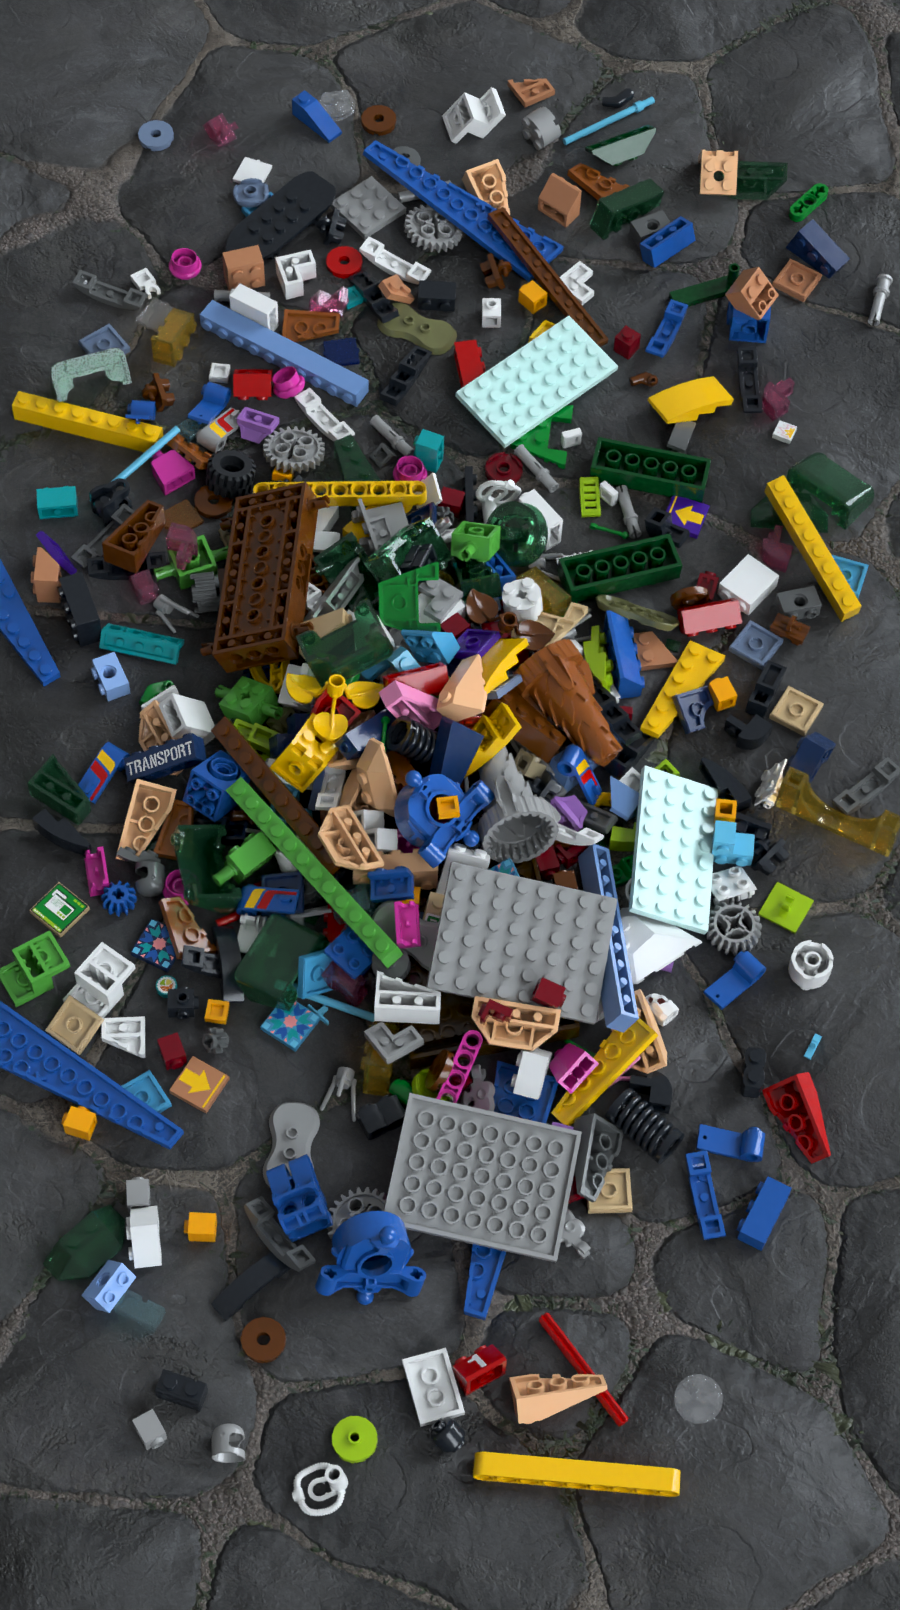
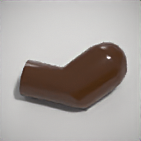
[629,372,658,387]

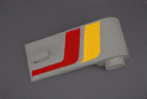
[196,407,241,454]

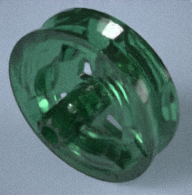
[486,501,548,567]

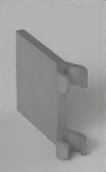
[351,502,412,551]

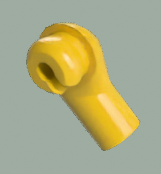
[588,792,611,808]

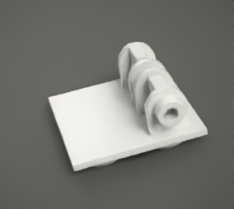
[754,758,787,809]
[711,866,757,907]
[237,913,284,959]

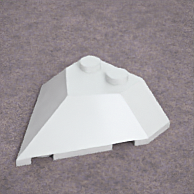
[620,908,702,984]

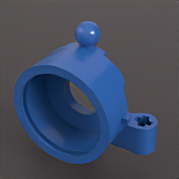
[394,770,495,868]
[315,1211,426,1305]

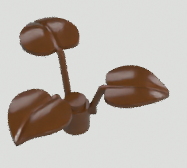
[466,589,555,651]

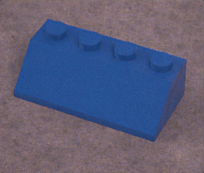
[603,610,645,699]

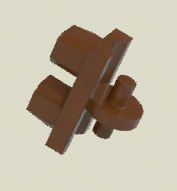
[480,253,512,290]
[141,373,175,412]
[769,613,810,646]

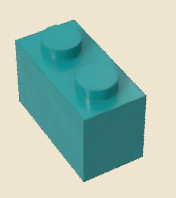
[413,429,444,473]
[36,486,78,519]

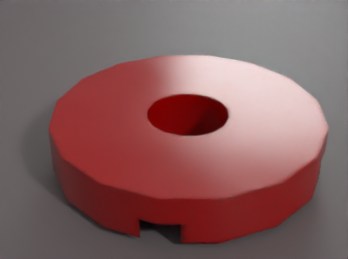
[326,246,363,279]

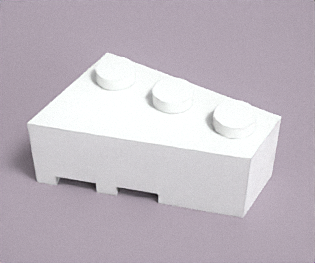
[374,971,441,1024]

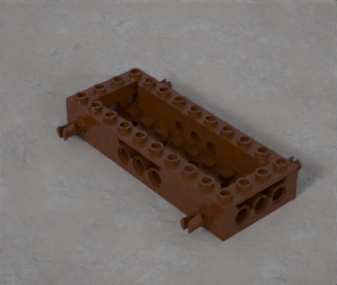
[200,482,330,673]

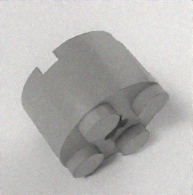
[521,107,561,151]

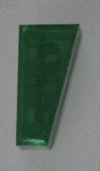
[590,178,665,240]
[334,434,383,516]
[448,550,502,604]

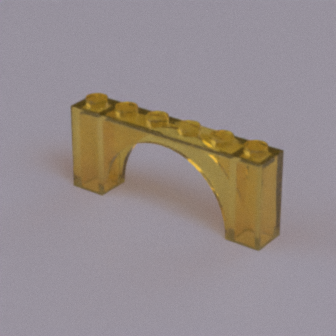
[776,766,900,857]

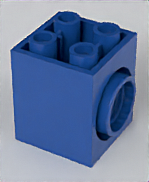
[727,301,771,343]
[182,750,250,822]

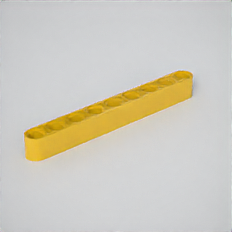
[253,481,427,506]
[473,1452,681,1497]

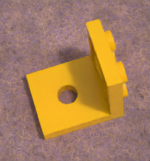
[270,713,343,793]

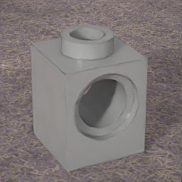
[126,1177,151,1213]
[132,1409,167,1450]

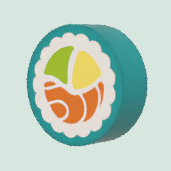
[156,975,178,998]

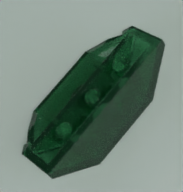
[715,161,788,200]
[751,492,828,533]
[43,1205,125,1281]

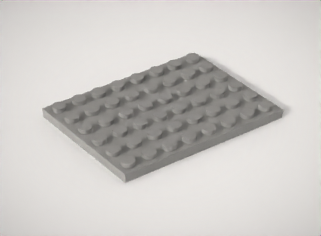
[426,862,618,1025]
[384,1093,582,1263]

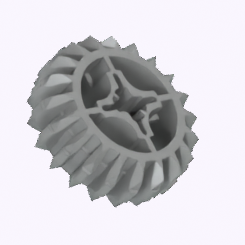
[707,900,762,956]

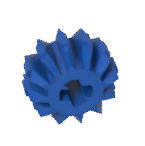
[101,880,137,917]

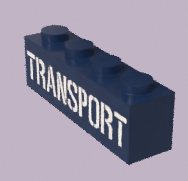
[124,733,207,784]

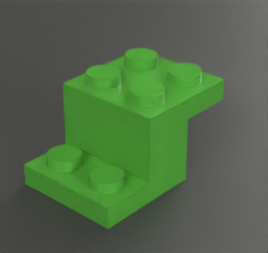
[0,930,71,1008]

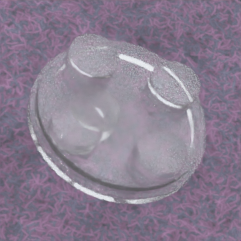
[319,90,355,121]
[674,1374,723,1424]

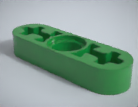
[789,183,828,222]

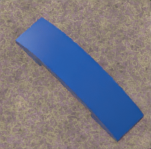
[645,299,688,358]
[685,1150,726,1240]

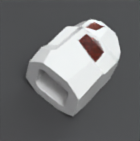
[645,993,679,1026]

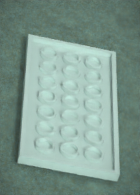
[455,316,618,448]
[629,766,718,935]

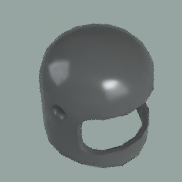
[135,861,165,897]

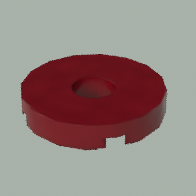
[485,452,523,484]

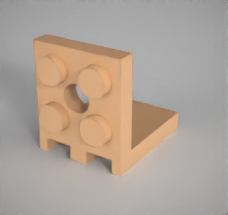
[698,150,738,196]

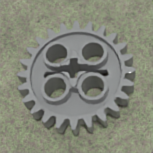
[404,204,463,253]
[263,426,325,474]
[327,1187,387,1239]

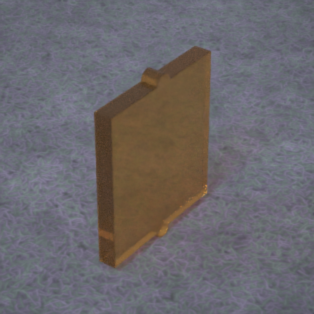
[164,499,204,538]

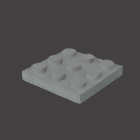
[330,176,406,239]

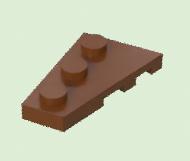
[567,163,631,206]
[282,309,340,343]
[167,434,212,469]
[153,800,194,863]
[159,896,217,959]

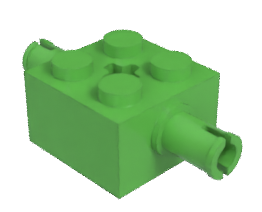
[451,521,501,562]
[153,535,228,590]
[215,676,283,725]
[212,831,277,887]

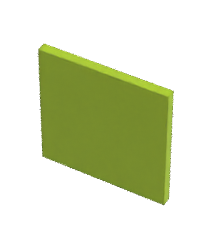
[758,882,814,934]

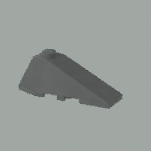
[573,1113,623,1202]

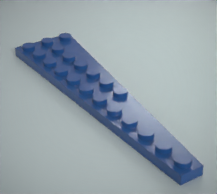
[363,140,564,282]
[0,559,61,686]
[0,1001,184,1150]
[464,1061,559,1320]

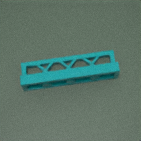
[99,623,184,665]

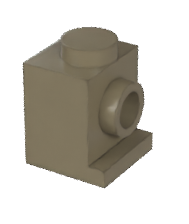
[514,749,547,779]

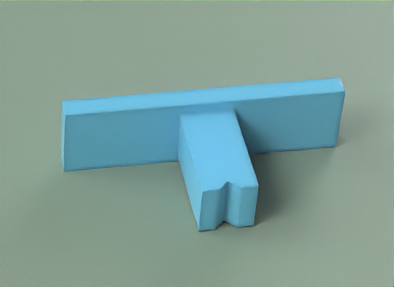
[308,1004,329,1026]
[804,1033,822,1060]

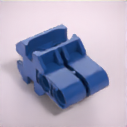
[266,1154,333,1242]

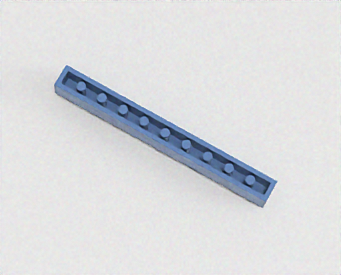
[200,300,369,407]
[578,844,639,1033]

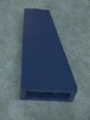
[335,708,398,760]
[429,716,484,798]

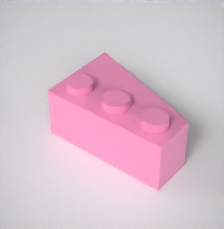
[378,680,442,730]

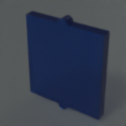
[323,338,360,366]

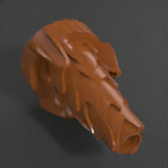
[513,639,623,767]

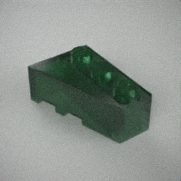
[27,754,91,826]

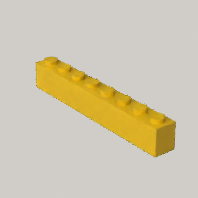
[12,391,163,452]
[764,475,861,622]

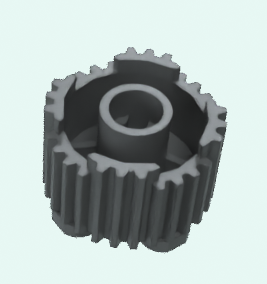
[190,572,221,614]

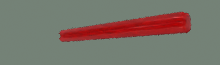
[539,1313,628,1427]

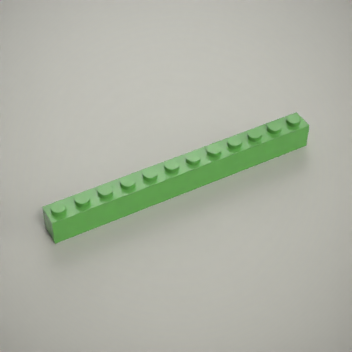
[226,777,404,969]

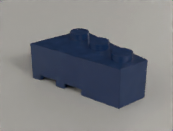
[786,219,850,279]

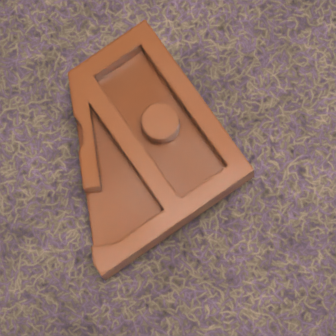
[507,78,555,107]
[378,274,415,304]
[632,631,677,671]

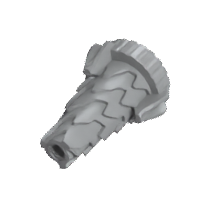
[477,746,561,863]

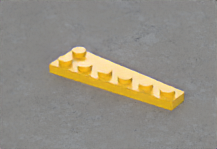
[640,640,725,739]
[551,1018,658,1126]

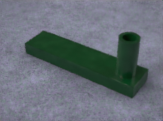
[669,263,740,307]

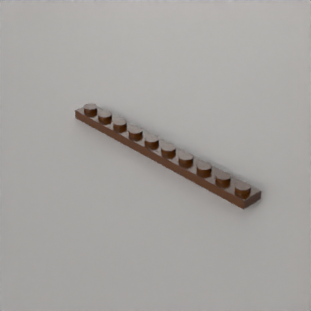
[487,207,609,347]
[210,716,340,875]

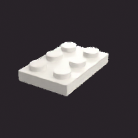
[402,1348,465,1427]

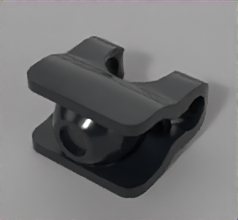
[89,478,132,527]

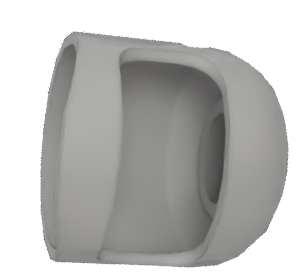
[212,1423,245,1463]

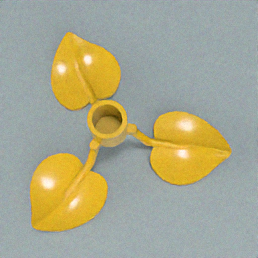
[286,673,384,741]

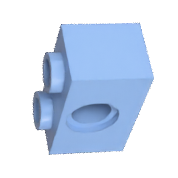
[90,652,130,702]
[81,1260,136,1313]

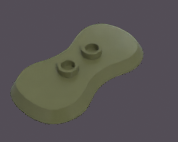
[377,303,457,355]
[596,594,680,631]

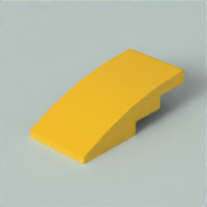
[647,376,734,424]
[481,638,529,694]
[464,702,522,778]

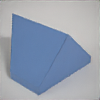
[610,776,639,821]

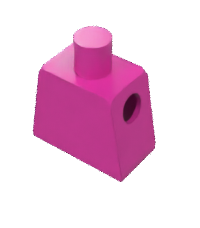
[151,450,195,496]
[549,1043,599,1094]

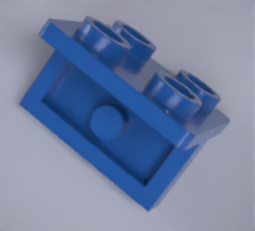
[324,927,373,979]

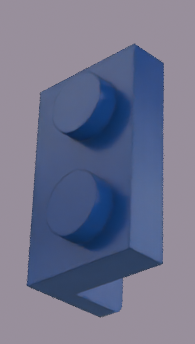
[367,866,414,903]

